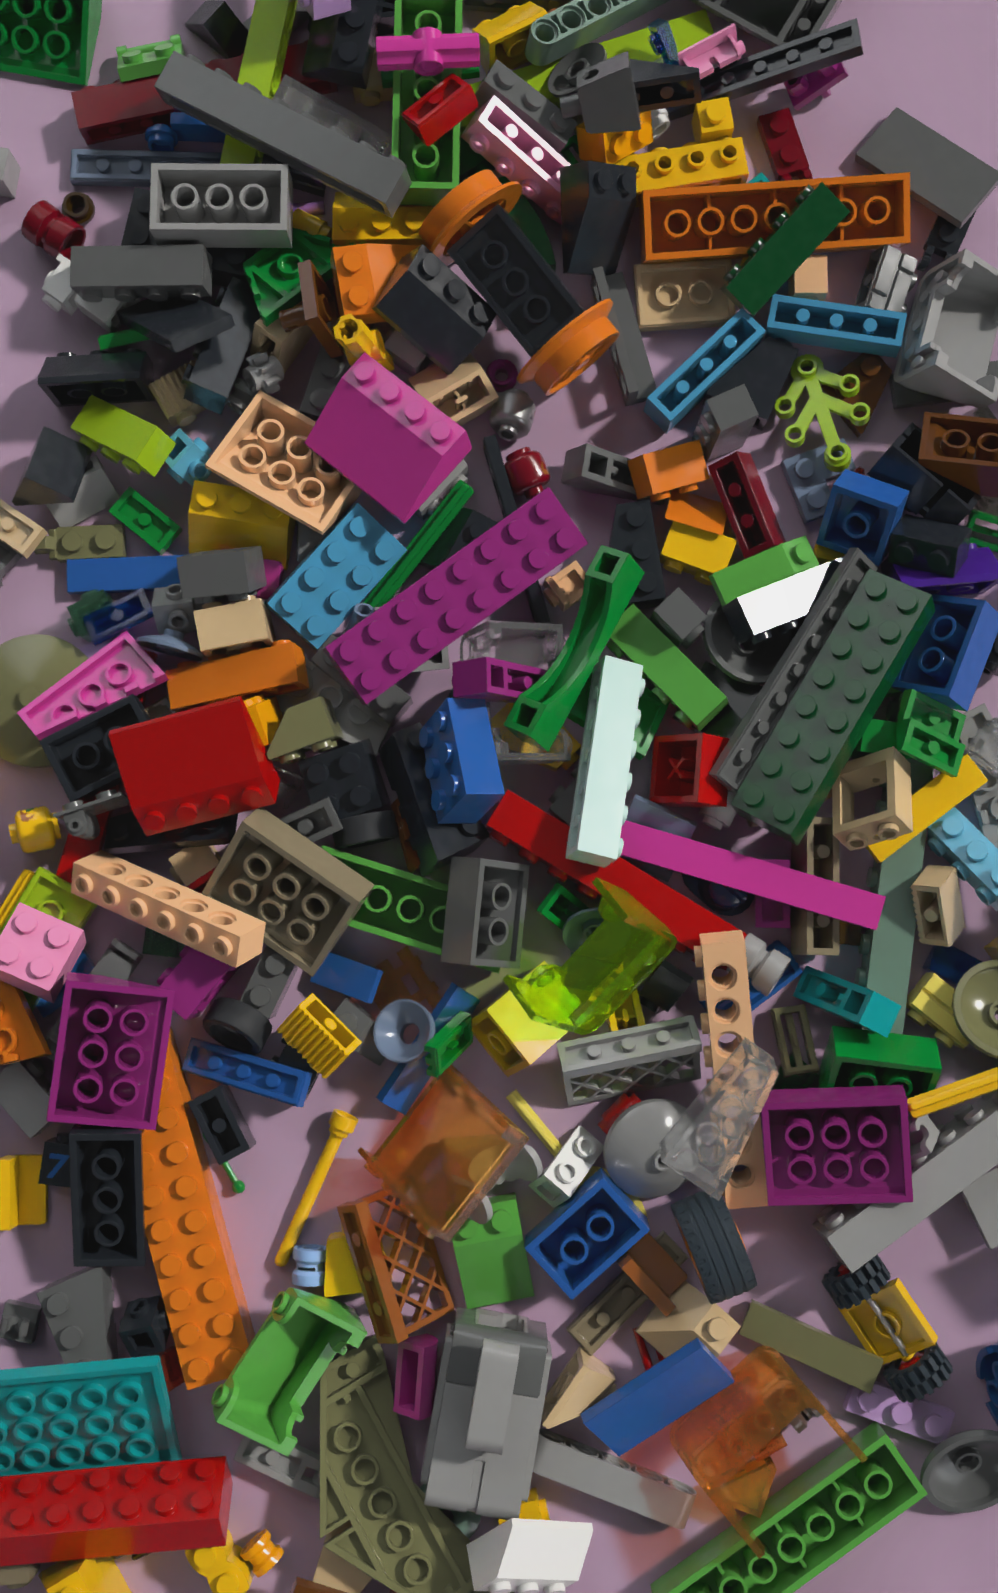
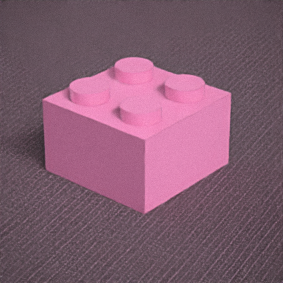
[0,902,86,1003]

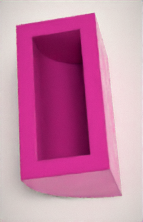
[393,1333,438,1421]

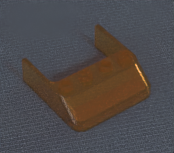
[670,1345,868,1559]

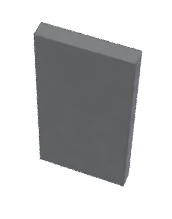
[855,107,998,229]

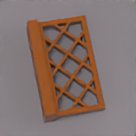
[337,1177,455,1344]

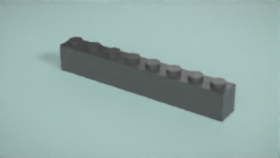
[154,51,412,218]

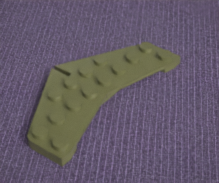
[320,1335,514,1593]

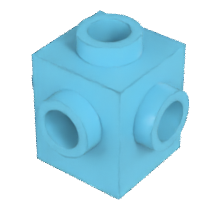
[165,428,213,487]

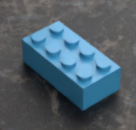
[264,503,407,650]

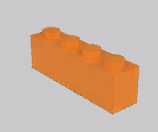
[165,640,309,713]

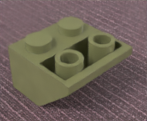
[266,696,344,765]

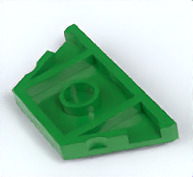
[242,228,356,327]

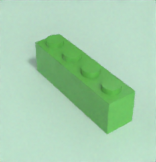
[606,604,729,732]

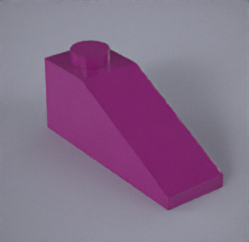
[452,657,547,703]

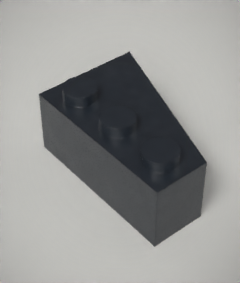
[608,499,666,610]

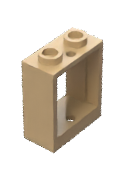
[832,746,913,851]

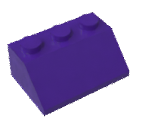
[881,543,998,596]

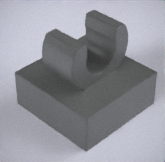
[0,1299,42,1344]

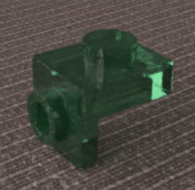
[67,589,117,642]

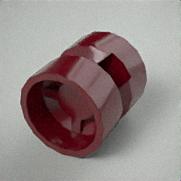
[21,200,86,261]

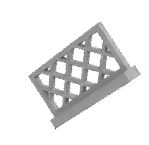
[556,1015,702,1106]

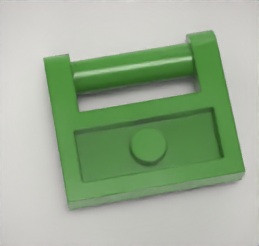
[116,34,185,82]

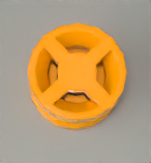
[239,1528,284,1578]

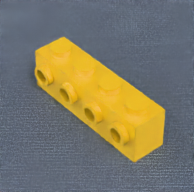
[614,136,749,208]

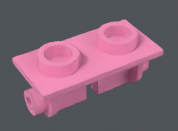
[674,23,746,79]

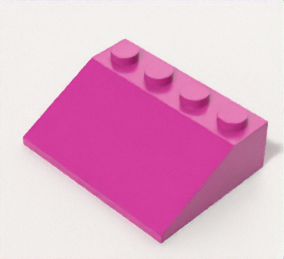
[304,352,472,524]

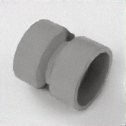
[726,933,791,996]

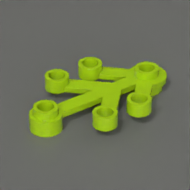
[775,354,870,472]

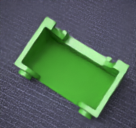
[211,1287,368,1457]

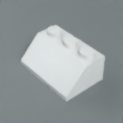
[466,1518,593,1593]

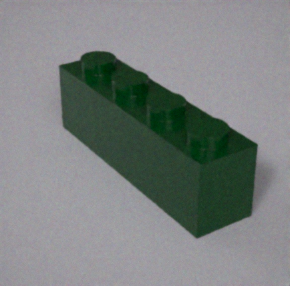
[720,182,850,316]

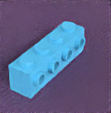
[927,807,998,912]

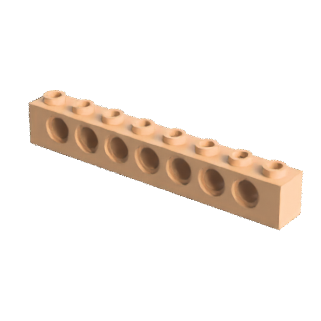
[694,930,768,1209]

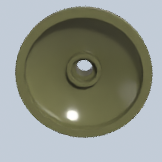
[952,960,998,1059]

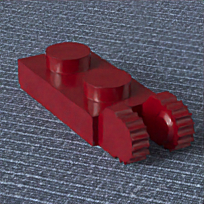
[756,107,813,181]

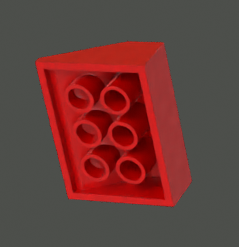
[108,696,280,836]

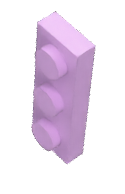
[843,1381,955,1444]

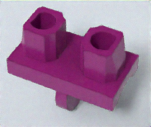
[783,62,849,111]

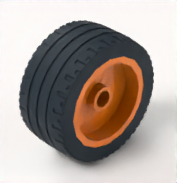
[671,1187,757,1304]

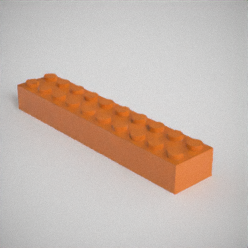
[139,1026,255,1390]

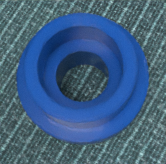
[145,124,178,151]

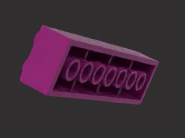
[323,487,588,706]

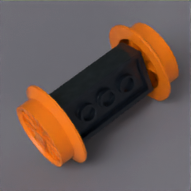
[419,169,620,396]

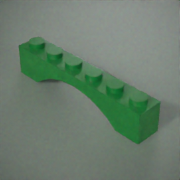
[503,545,645,752]

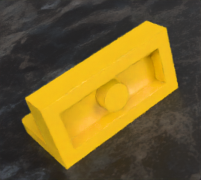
[0,1154,48,1231]

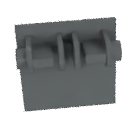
[53,789,130,840]

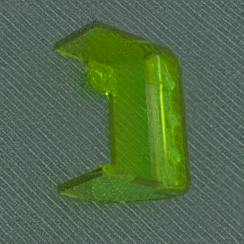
[503,877,677,1035]

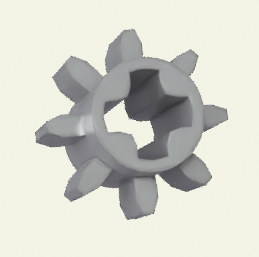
[242,352,284,395]

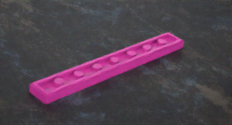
[620,820,886,930]

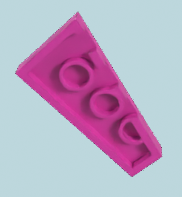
[17,630,169,740]

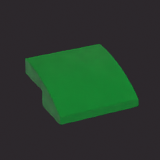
[896,689,966,778]

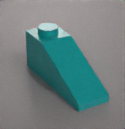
[792,965,902,1038]

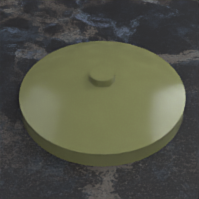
[0,634,89,768]

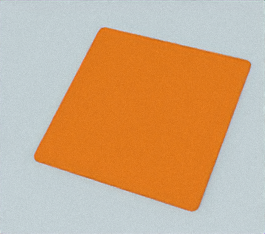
[665,489,727,535]

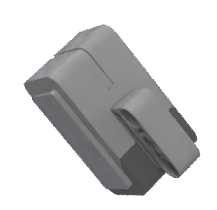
[420,1307,552,1520]

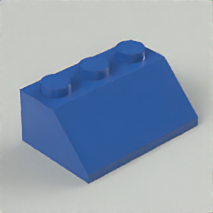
[891,593,998,712]

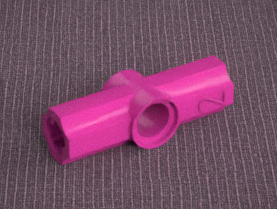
[376,27,480,76]

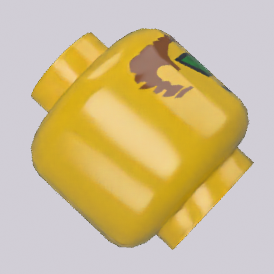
[8,806,61,853]

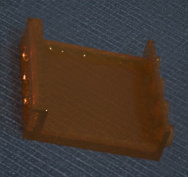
[358,1063,530,1242]

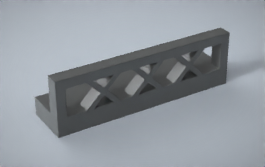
[590,266,657,407]

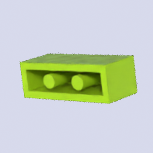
[70,395,176,477]

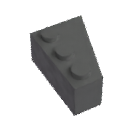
[36,1266,118,1364]

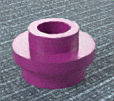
[486,359,518,392]

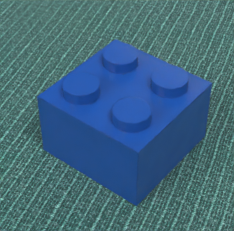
[816,469,910,566]

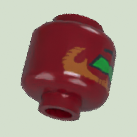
[504,447,551,500]

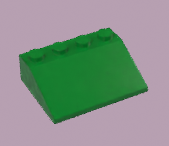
[0,0,102,86]

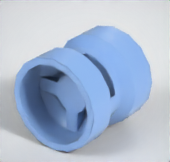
[292,1244,326,1287]

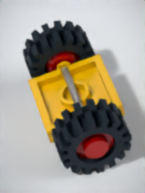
[822,1254,953,1403]

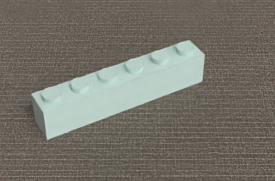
[565,655,645,868]

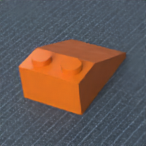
[330,243,430,324]

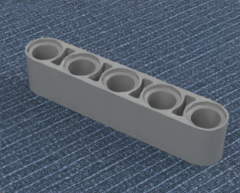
[533,1429,697,1529]

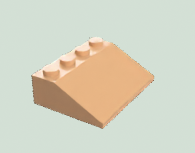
[205,390,362,535]

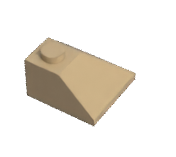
[635,1281,741,1358]
[542,1346,616,1429]

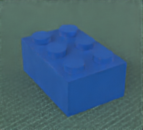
[419,698,505,824]
[524,1167,650,1300]

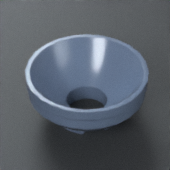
[373,999,436,1063]

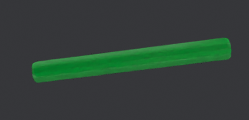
[363,480,474,608]

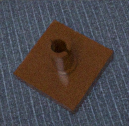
[279,259,344,359]

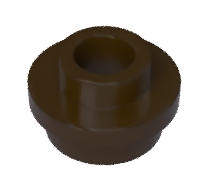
[62,192,95,226]

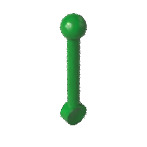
[202,1133,245,1194]

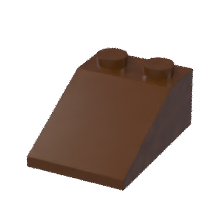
[918,412,998,498]

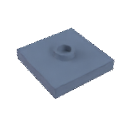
[620,794,697,883]

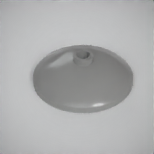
[603,1099,703,1198]

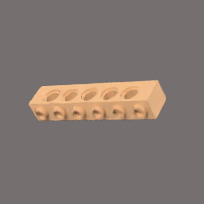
[71,850,266,968]

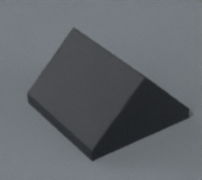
[12,426,92,506]

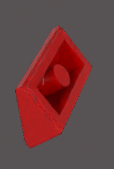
[401,73,478,146]

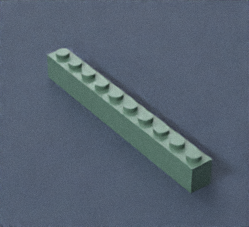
[854,693,934,1034]

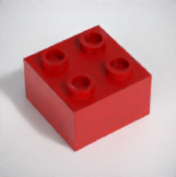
[649,733,730,808]

